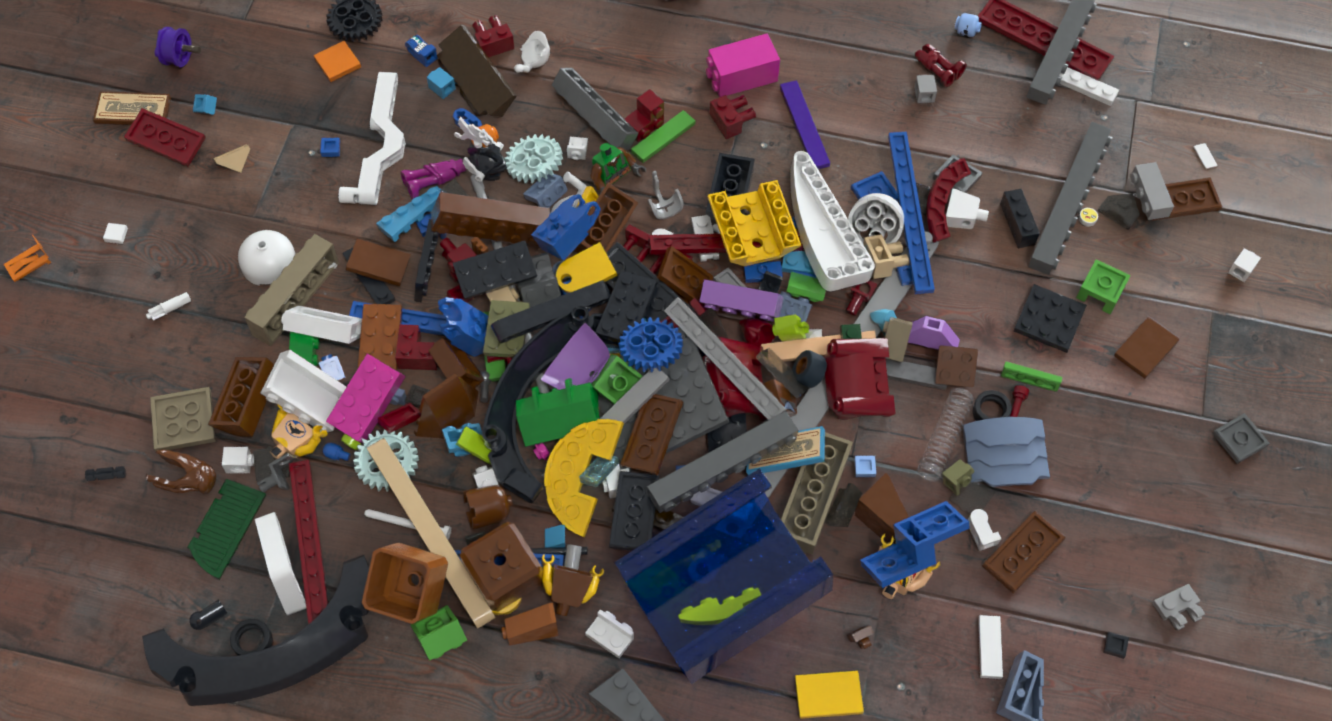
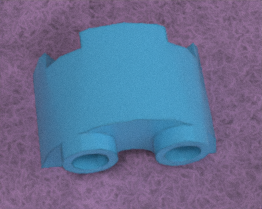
[442,423,482,456]

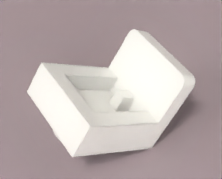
[472,465,499,488]

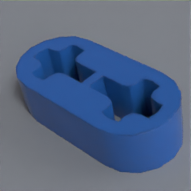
[453,108,482,127]

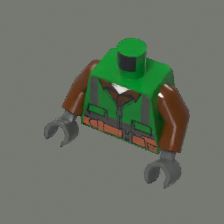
[590,143,646,195]

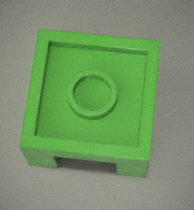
[1076,259,1131,315]

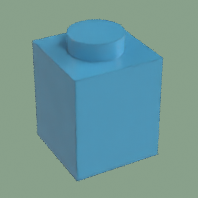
[427,67,456,99]

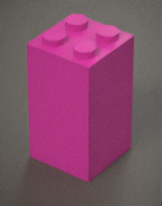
[706,33,780,97]

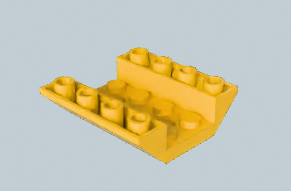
[707,180,801,266]

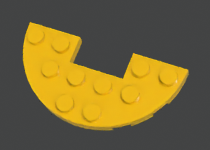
[544,419,624,537]

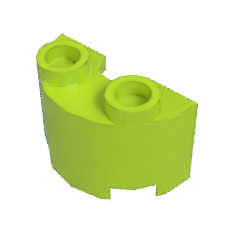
[773,314,809,342]

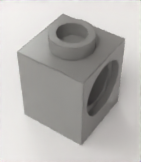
[914,75,937,103]

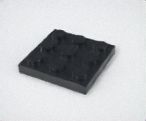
[1013,284,1087,353]

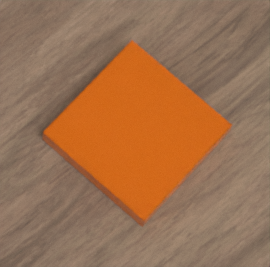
[314,41,361,82]

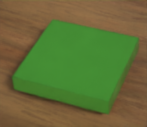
[787,271,826,302]

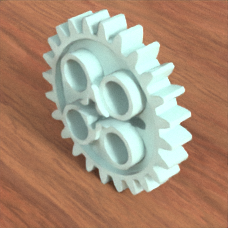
[505,134,563,183]
[353,429,419,492]

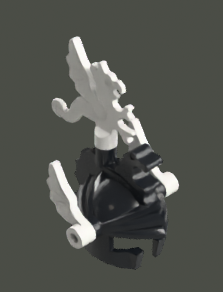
[454,117,507,182]

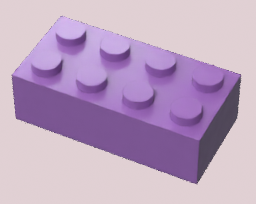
[700,280,784,322]

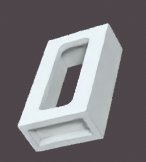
[281,306,362,344]

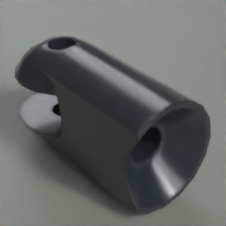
[189,599,227,630]

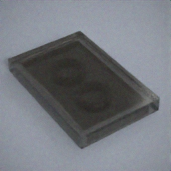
[756,348,810,398]

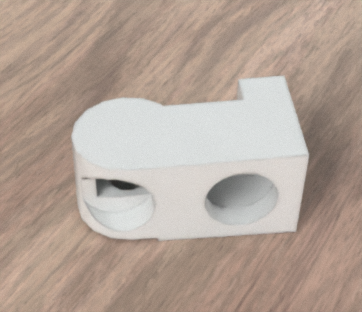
[968,509,1001,551]

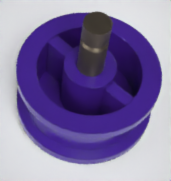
[155,27,201,67]

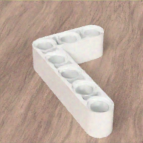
[255,512,306,616]

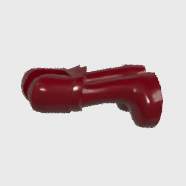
[915,44,967,87]

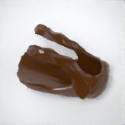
[146,450,216,494]

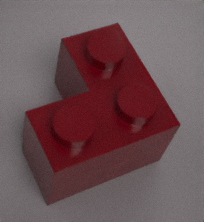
[624,89,664,142]
[395,324,437,370]

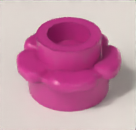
[533,443,550,460]

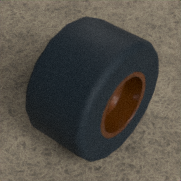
[792,350,827,388]

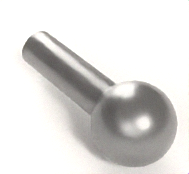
[480,371,492,403]

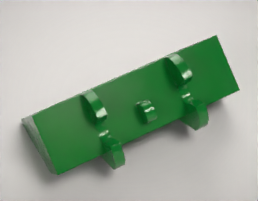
[516,378,599,447]

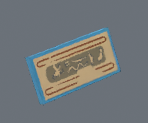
[746,426,825,476]

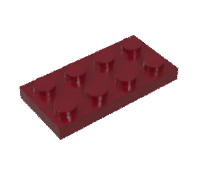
[124,108,206,167]

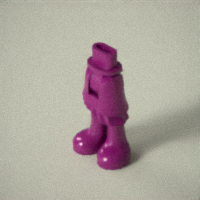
[400,159,466,200]

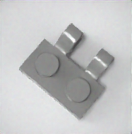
[1152,584,1205,630]

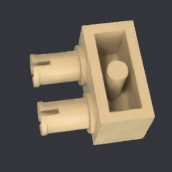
[863,235,909,279]

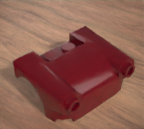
[703,336,767,421]
[824,338,896,420]

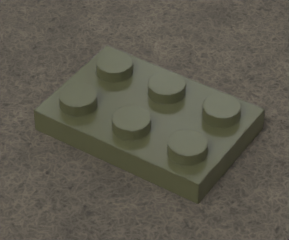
[483,300,530,358]

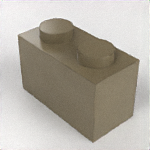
[883,317,913,362]

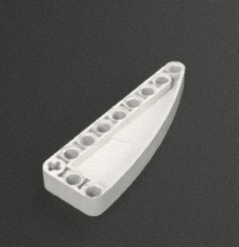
[791,151,875,291]

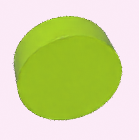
[341,434,361,451]

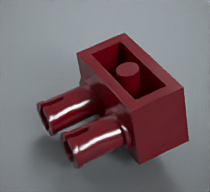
[472,15,515,58]
[709,95,756,139]
[440,237,477,283]

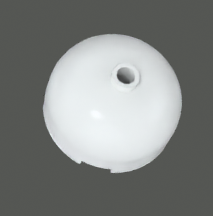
[848,193,904,244]
[238,230,296,286]

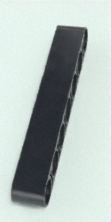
[491,280,611,343]

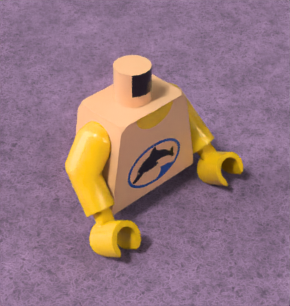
[270,404,328,459]

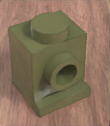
[942,459,974,496]

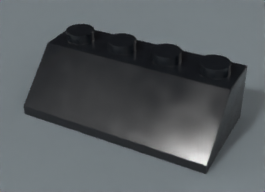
[706,153,755,221]

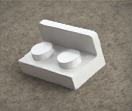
[585,610,634,658]

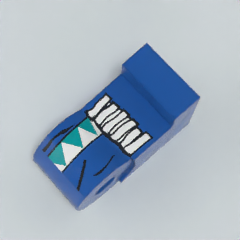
[405,35,438,67]

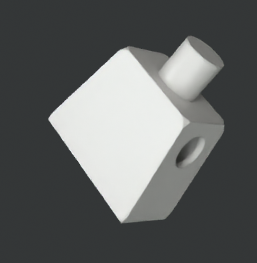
[946,189,989,229]

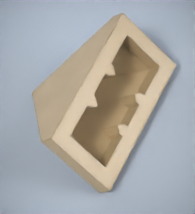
[213,144,250,173]

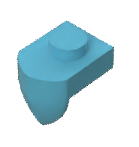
[870,309,897,336]

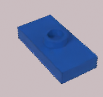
[744,261,783,283]

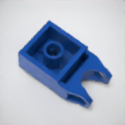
[531,194,601,261]
[438,297,489,357]

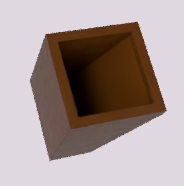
[855,473,909,546]

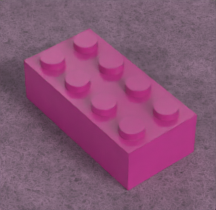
[326,354,406,443]

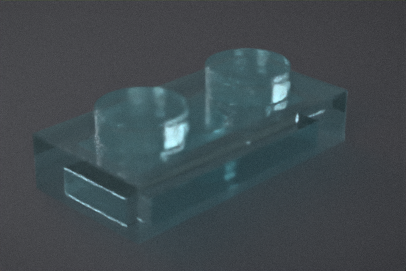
[579,456,619,488]

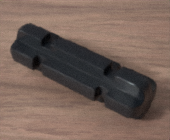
[85,466,126,481]

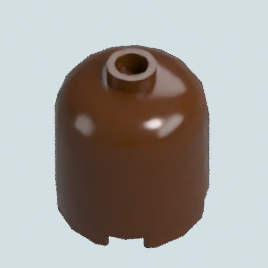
[463,485,513,530]

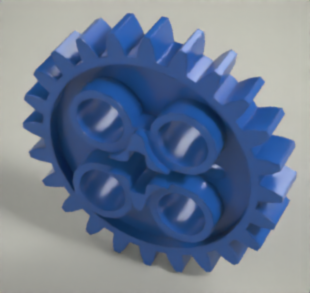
[619,317,683,373]

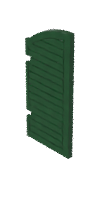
[187,479,266,580]

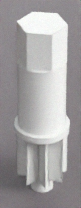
[146,292,191,320]

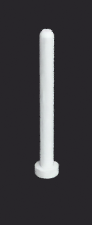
[365,509,451,539]

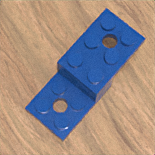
[860,501,970,588]

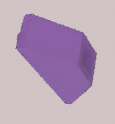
[908,316,960,350]

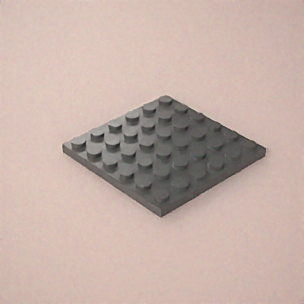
[589,327,729,472]

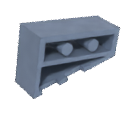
[996,650,1044,721]

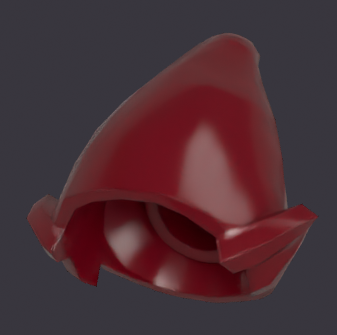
[739,318,776,346]

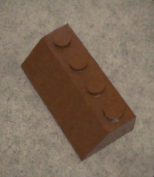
[208,357,274,437]

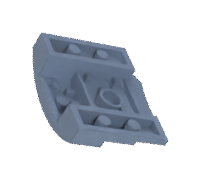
[963,417,1050,487]

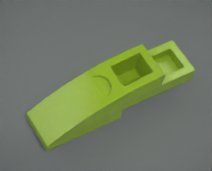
[678,587,762,625]

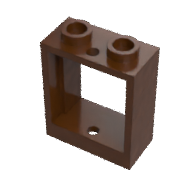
[428,338,485,388]

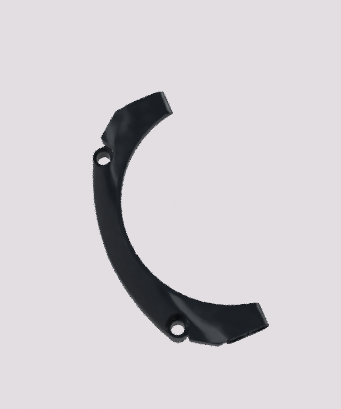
[482,305,619,503]
[142,555,369,706]

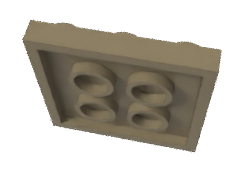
[150,387,216,451]

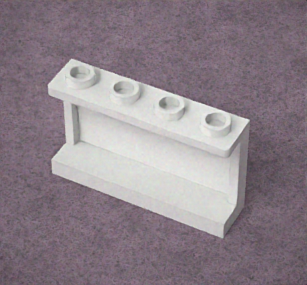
[261,350,346,432]

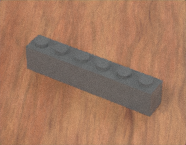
[552,68,638,150]

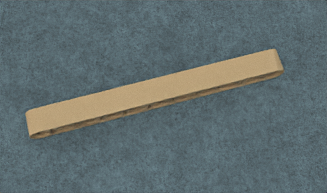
[367,438,496,629]

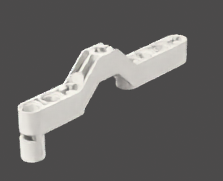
[339,72,405,205]

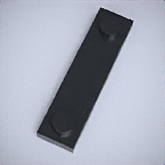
[342,247,396,304]

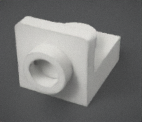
[567,137,588,160]

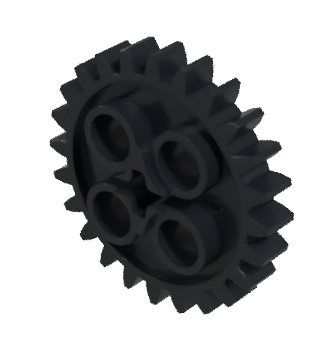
[326,0,383,42]

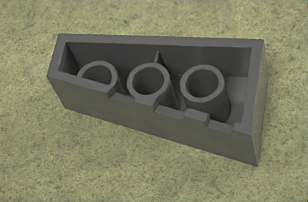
[589,669,665,721]

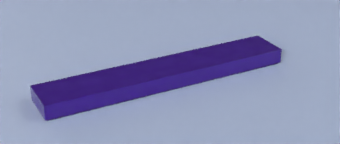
[780,80,830,169]

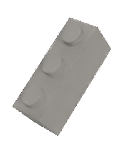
[1130,162,1174,220]

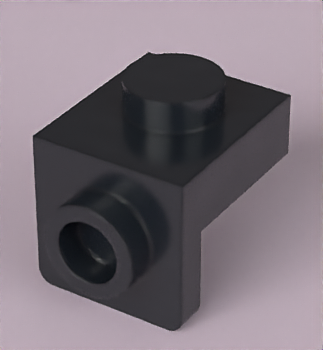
[758,271,783,293]

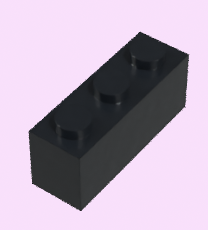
[1000,188,1040,249]

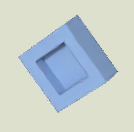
[854,456,876,477]

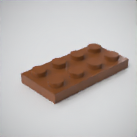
[358,304,403,371]

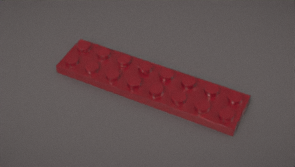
[978,0,1114,81]

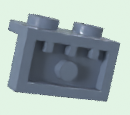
[523,174,568,208]
[777,291,813,322]

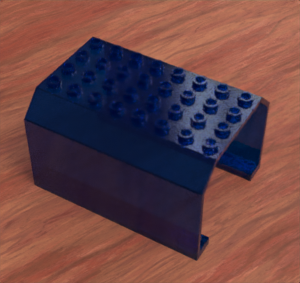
[614,468,833,684]

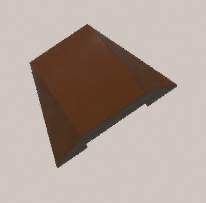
[414,374,479,439]

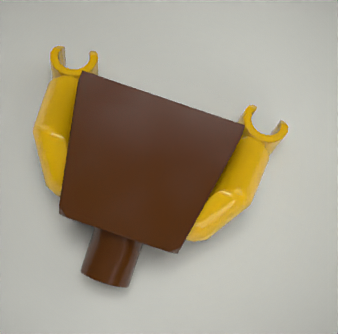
[541,554,604,616]

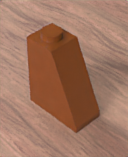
[502,603,558,646]

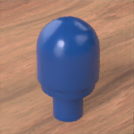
[323,443,351,461]

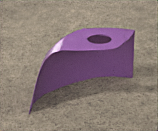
[541,323,610,390]

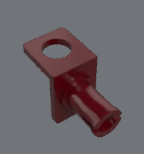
[846,280,877,316]

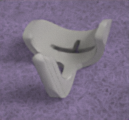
[648,171,684,219]

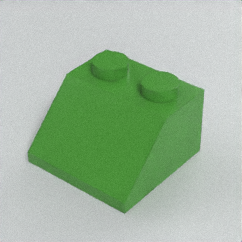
[591,354,643,404]
[411,605,467,660]

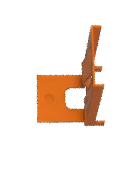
[4,235,51,282]

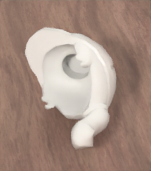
[514,31,550,74]

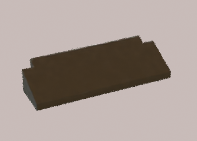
[437,25,517,117]

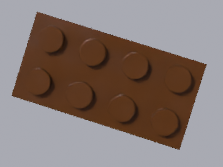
[574,183,639,253]

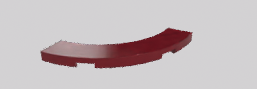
[927,158,971,243]

